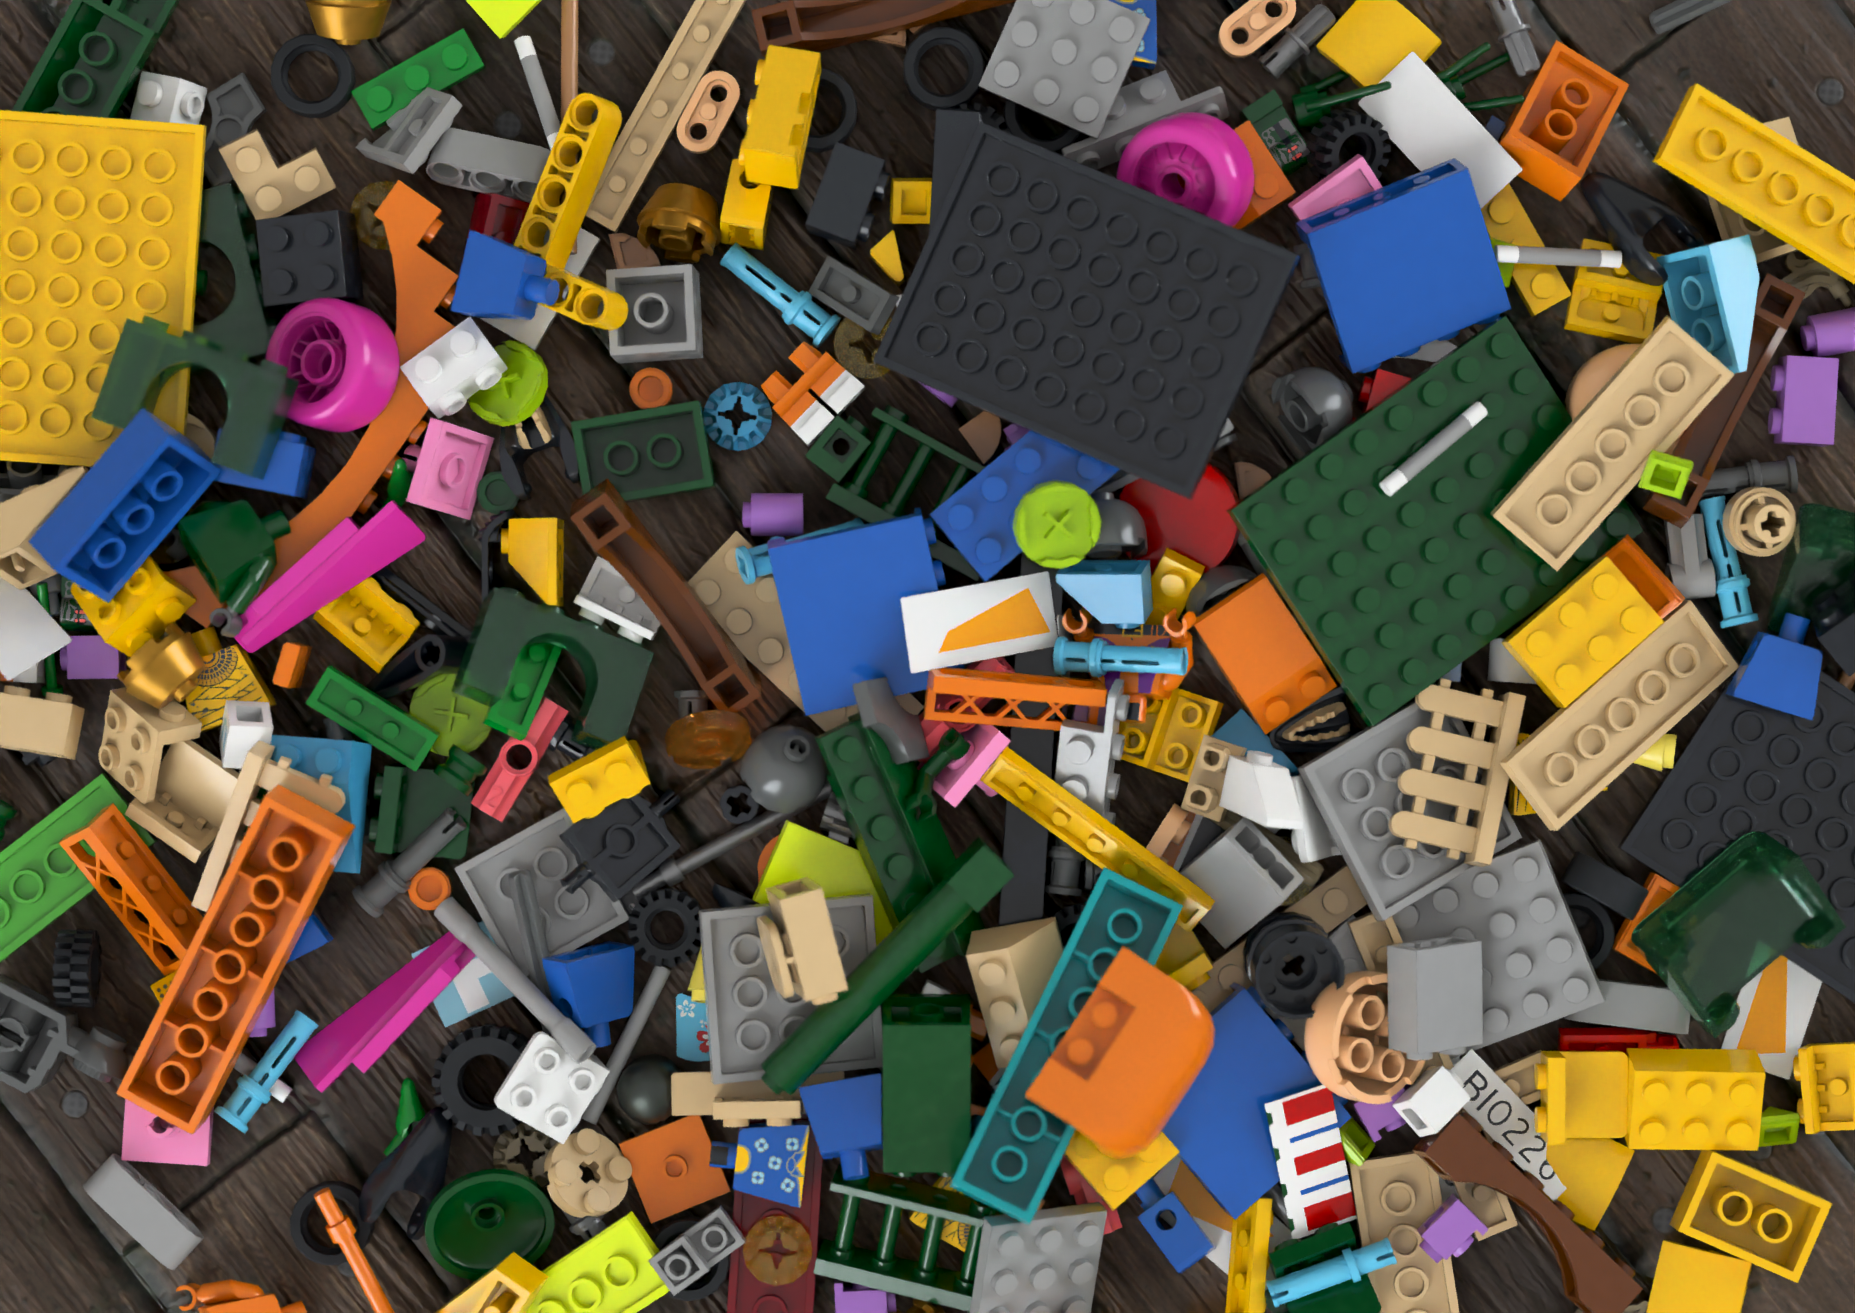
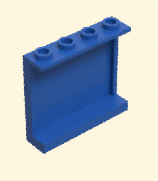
[1295,158,1511,374]
[767,507,965,716]
[1162,982,1352,1219]

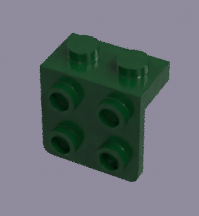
[369,765,475,859]
[1268,1222,1381,1313]

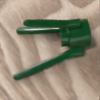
[1435,42,1525,112]
[1291,70,1392,134]

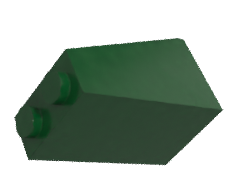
[883,994,971,1177]

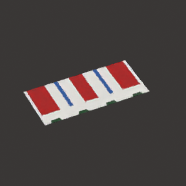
[1264,1085,1357,1239]

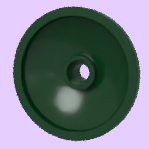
[424,1169,555,1280]

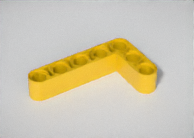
[514,93,628,331]

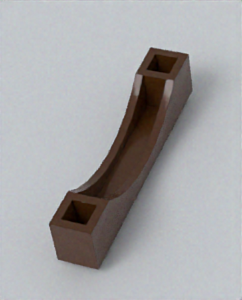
[751,0,1016,58]
[1643,273,1806,528]
[570,478,762,720]
[1412,1112,1643,1313]

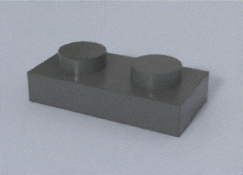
[808,255,899,335]

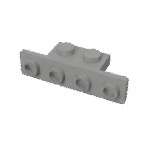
[1061,70,1229,170]
[1055,679,1130,825]

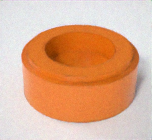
[629,368,673,410]
[408,867,452,910]

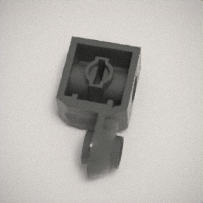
[0,973,129,1094]

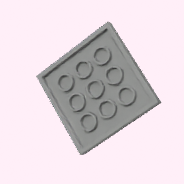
[1297,700,1522,921]
[1392,839,1606,1059]
[699,893,883,1085]

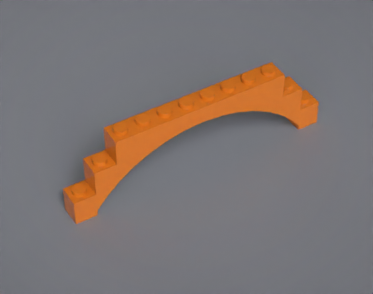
[162,180,459,628]

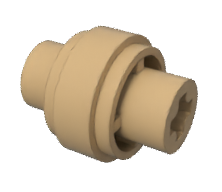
[1722,486,1796,557]

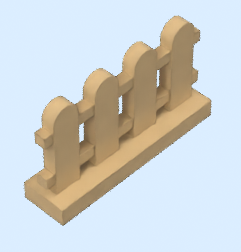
[1389,678,1526,867]
[191,740,346,912]

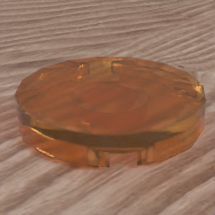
[665,710,752,769]

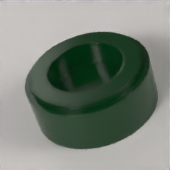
[477,471,520,515]

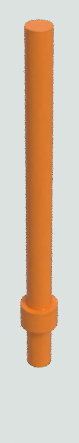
[313,1187,395,1313]

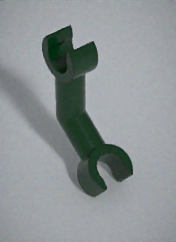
[905,727,971,821]

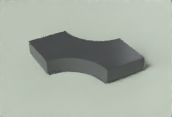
[204,73,267,192]
[852,677,930,765]

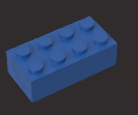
[28,408,222,603]
[929,431,1120,582]

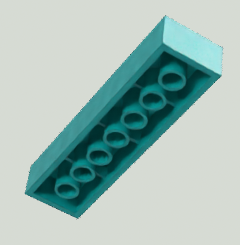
[950,867,1183,1226]

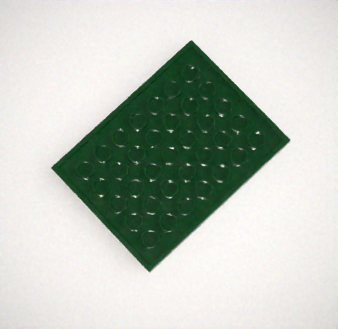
[1226,316,1644,727]

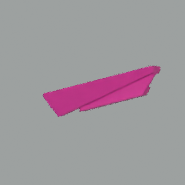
[234,500,426,653]
[294,931,476,1093]

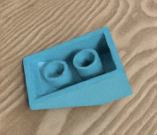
[1656,234,1760,374]

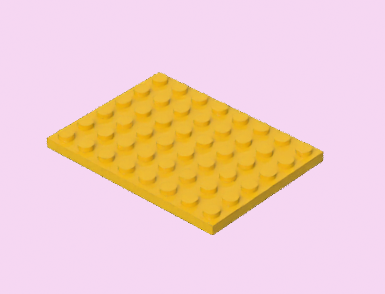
[0,110,207,467]

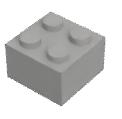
[606,264,703,364]

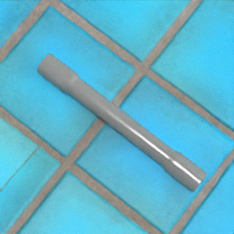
[434,897,596,1064]

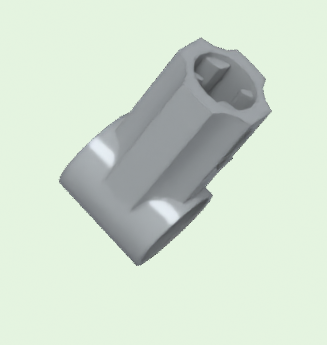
[1664,513,1716,600]

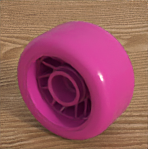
[1117,112,1254,227]
[265,298,400,432]

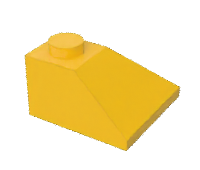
[501,518,564,606]

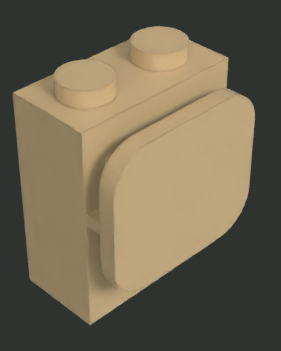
[757,877,848,1005]

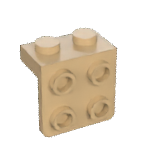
[98,687,202,803]
[124,740,240,863]

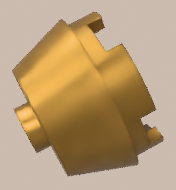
[305,0,392,45]
[637,183,721,263]
[117,622,206,709]

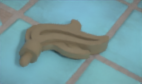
[1781,253,1852,307]

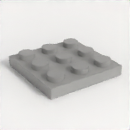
[978,0,1151,140]
[454,808,630,976]
[970,1202,1107,1313]

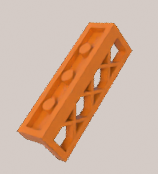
[923,667,1107,731]
[59,803,203,976]

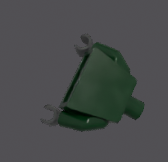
[161,500,291,638]

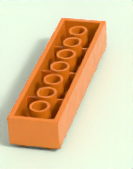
[116,784,356,1135]

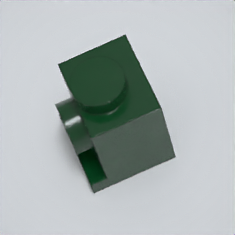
[805,415,871,484]

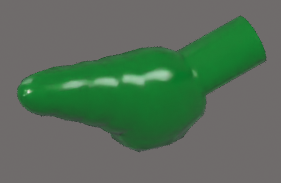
[380,458,414,510]
[383,1077,425,1156]

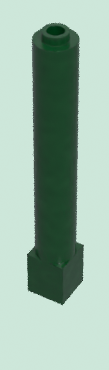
[760,837,1014,1095]

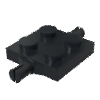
[559,788,681,903]

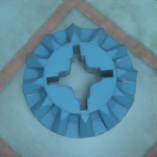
[703,382,772,451]

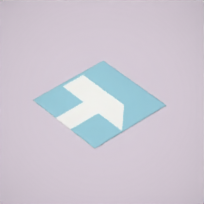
[411,921,515,1028]

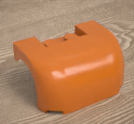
[1025,946,1215,1159]

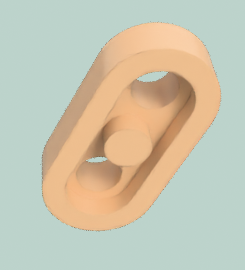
[1218,0,1296,58]
[677,71,740,154]
[1146,803,1192,863]

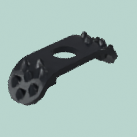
[478,509,517,637]

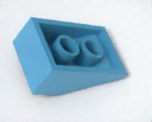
[271,735,372,874]

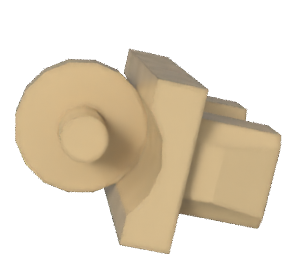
[1181,735,1247,822]

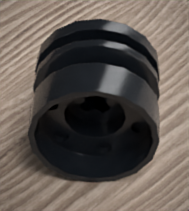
[1242,911,1345,1019]

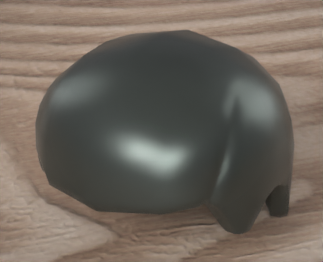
[616,1054,681,1125]

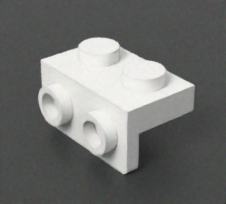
[130,71,207,125]
[400,317,508,419]
[573,556,661,644]

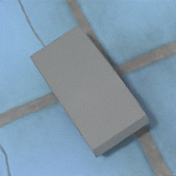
[648,1205,746,1296]

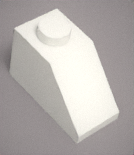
[1219,750,1304,830]

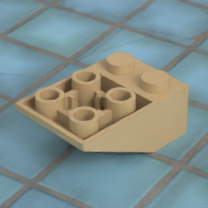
[0,466,89,590]

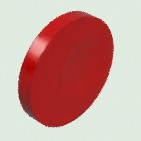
[1119,463,1240,575]

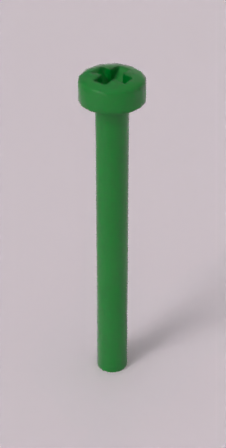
[36,582,64,697]

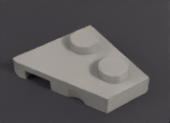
[356,87,463,174]

